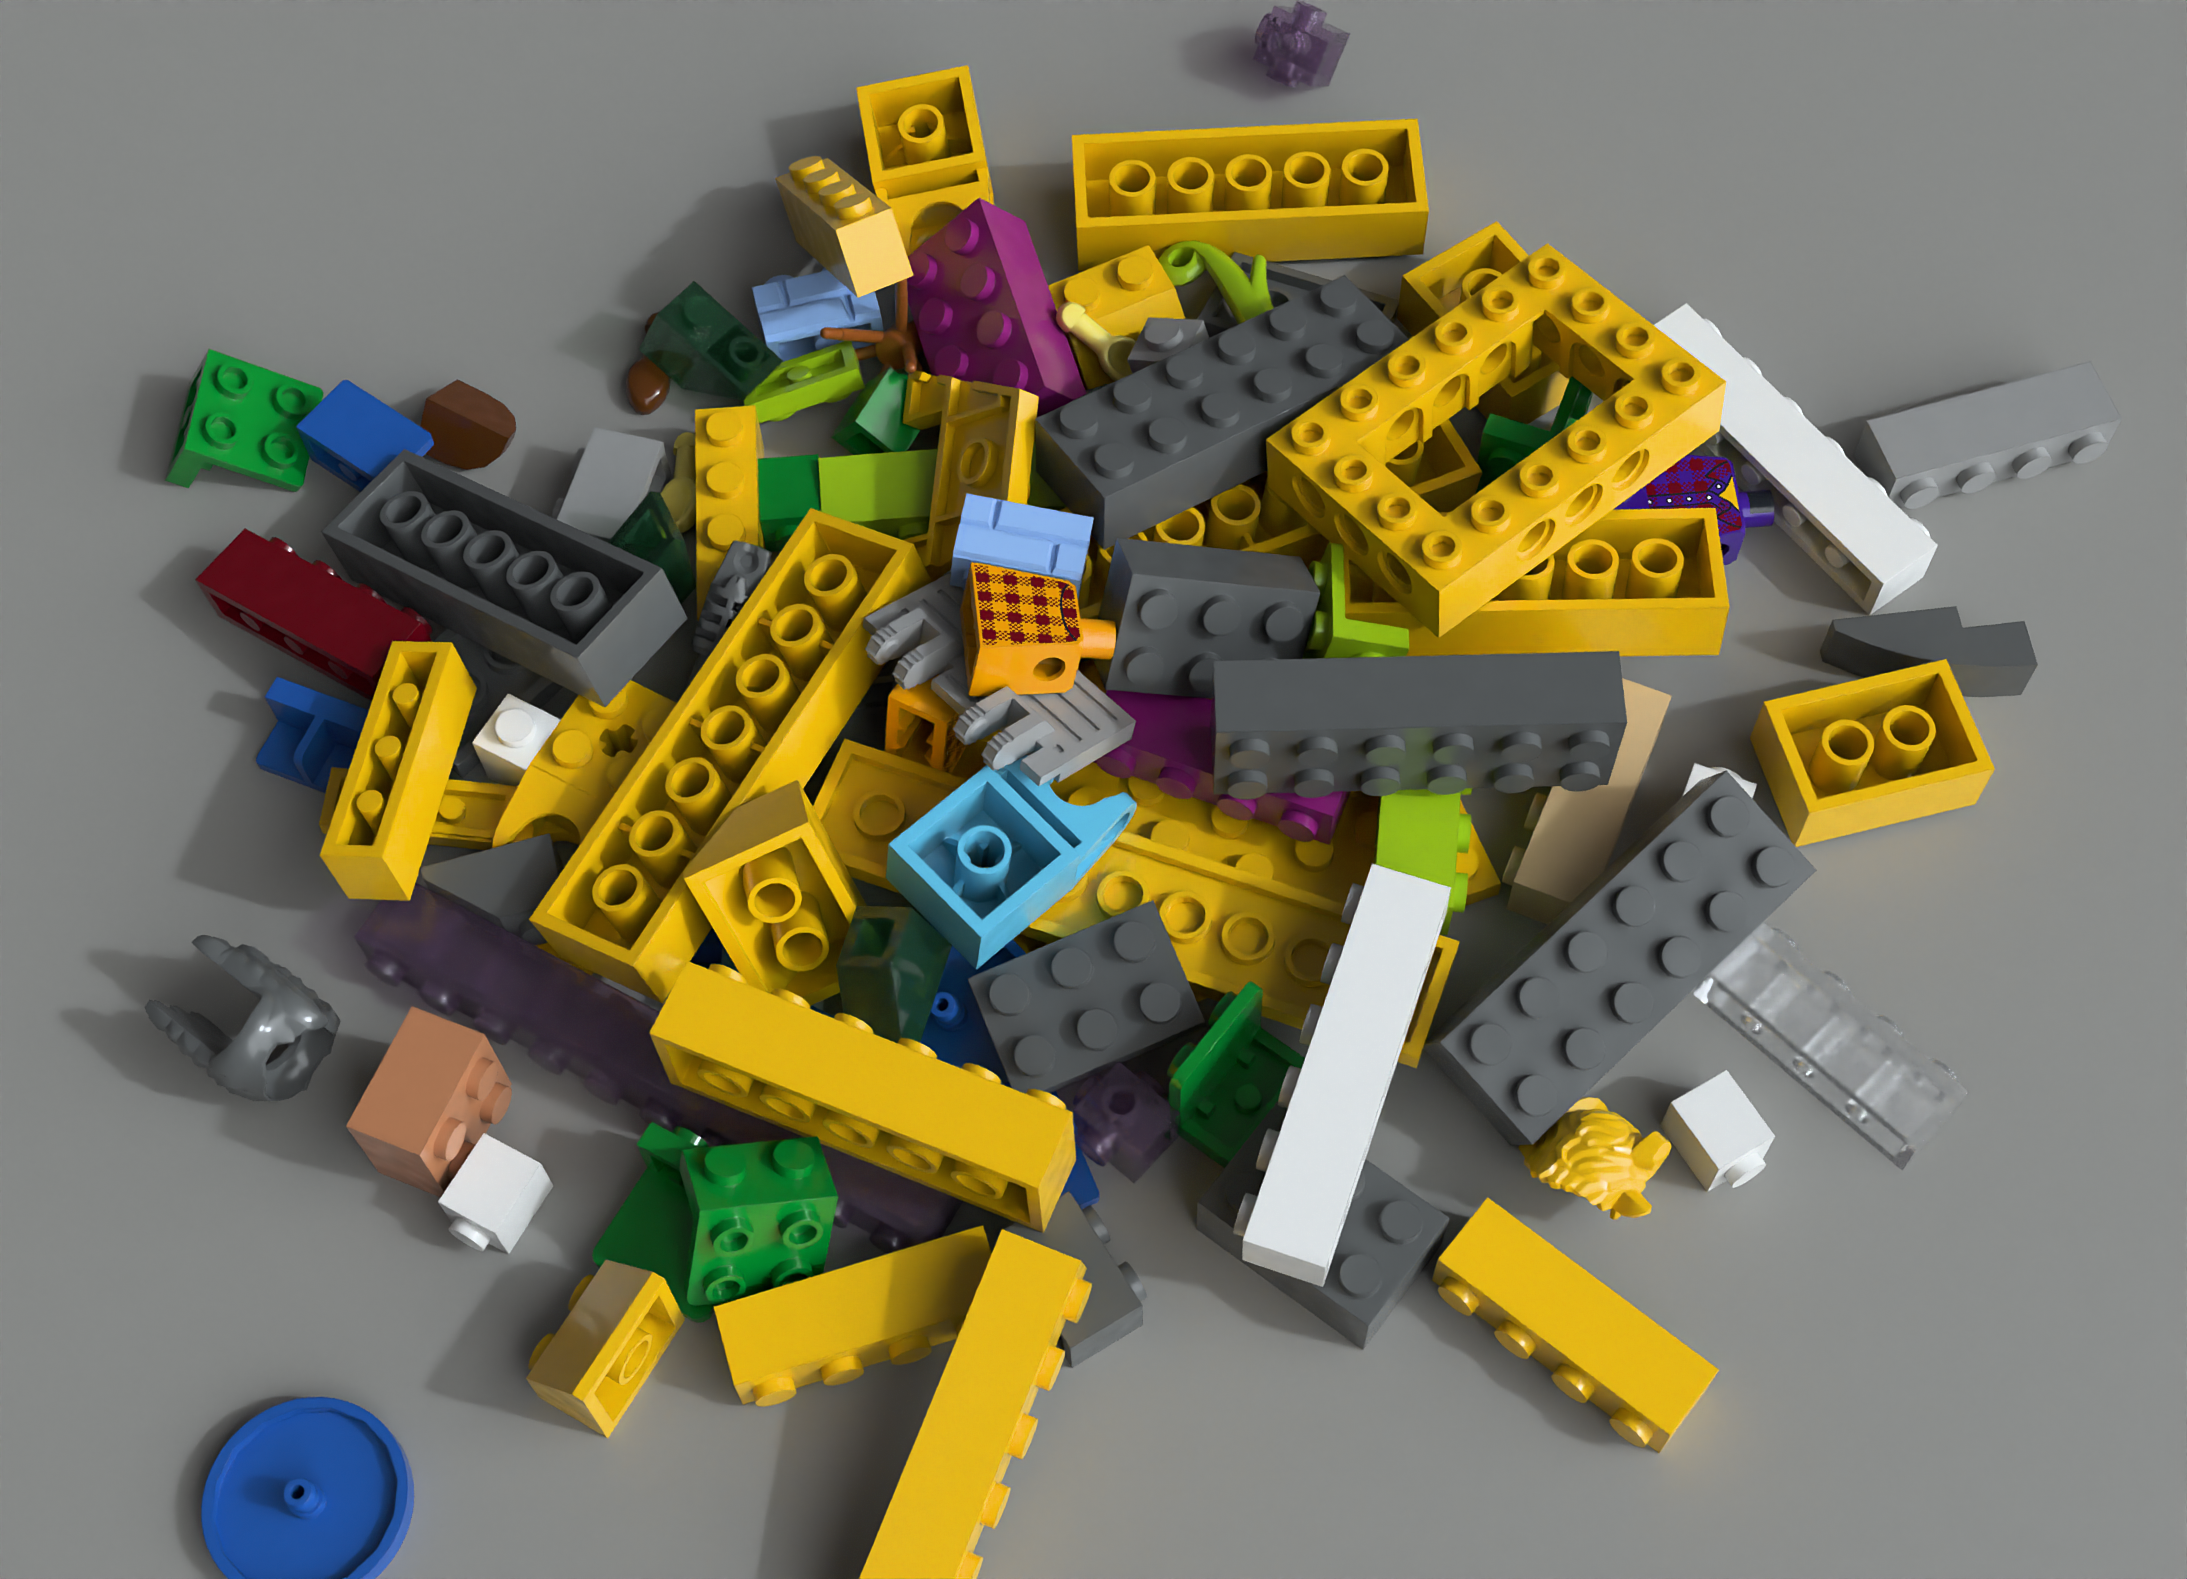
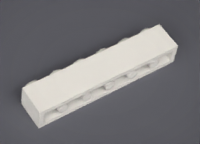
[1654,303,1938,616]
[1233,864,1451,1287]

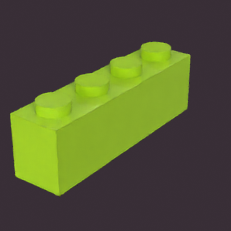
[818,441,1067,540]
[1374,788,1473,935]

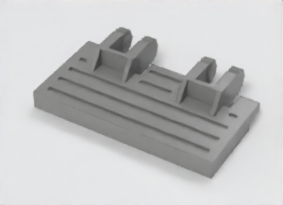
[863,572,1136,786]

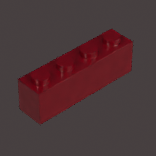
[195,528,433,701]

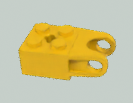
[856,65,995,257]
[492,680,677,848]

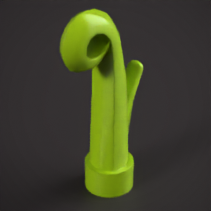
[1158,240,1274,324]

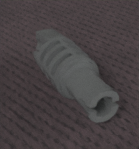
[686,540,772,689]

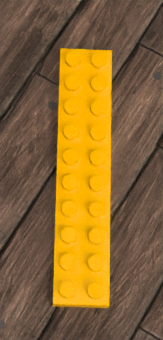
[813,738,1460,1069]

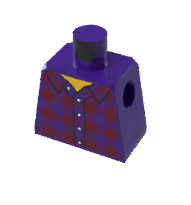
[1646,455,1775,565]

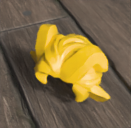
[1518,1097,1672,1220]

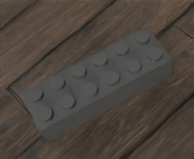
[1035,275,1409,550]
[321,449,687,707]
[1210,651,1627,799]
[1424,770,1817,1145]

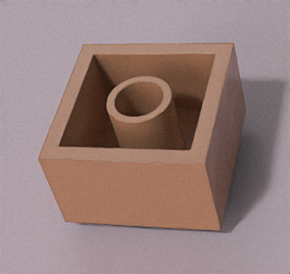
[346,1006,512,1197]

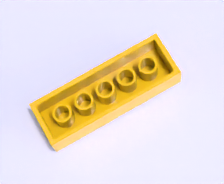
[1072,119,1429,271]
[1344,508,1730,656]
[649,961,1076,1233]

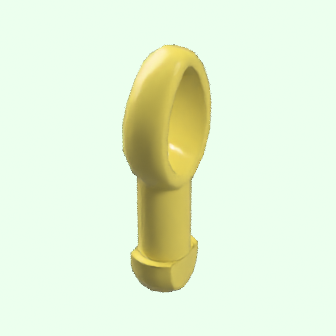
[1056,301,1136,381]
[658,432,696,534]

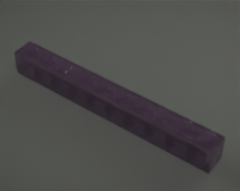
[354,883,963,1254]

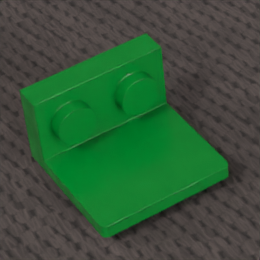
[165,349,323,492]

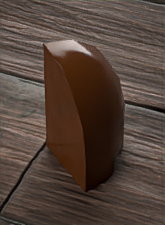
[420,379,516,470]

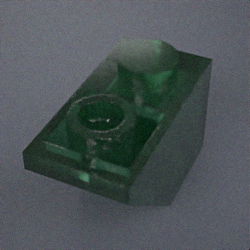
[639,281,783,401]
[836,906,952,1043]

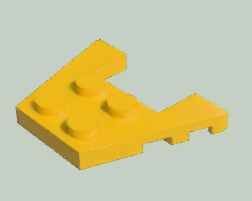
[902,370,1039,582]

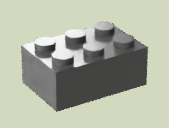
[1093,538,1320,699]
[1196,1101,1449,1350]

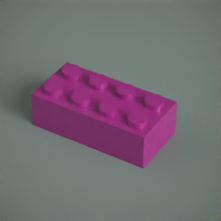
[907,198,1087,418]

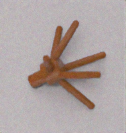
[820,279,926,376]

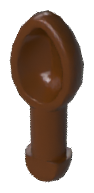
[626,312,675,415]

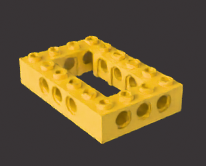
[1266,243,1726,638]

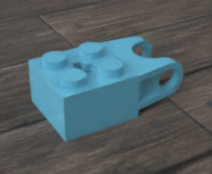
[886,755,1137,970]

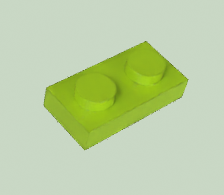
[739,341,865,424]

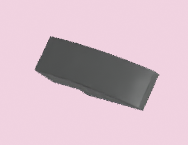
[1820,606,2038,697]

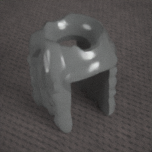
[145,935,341,1101]

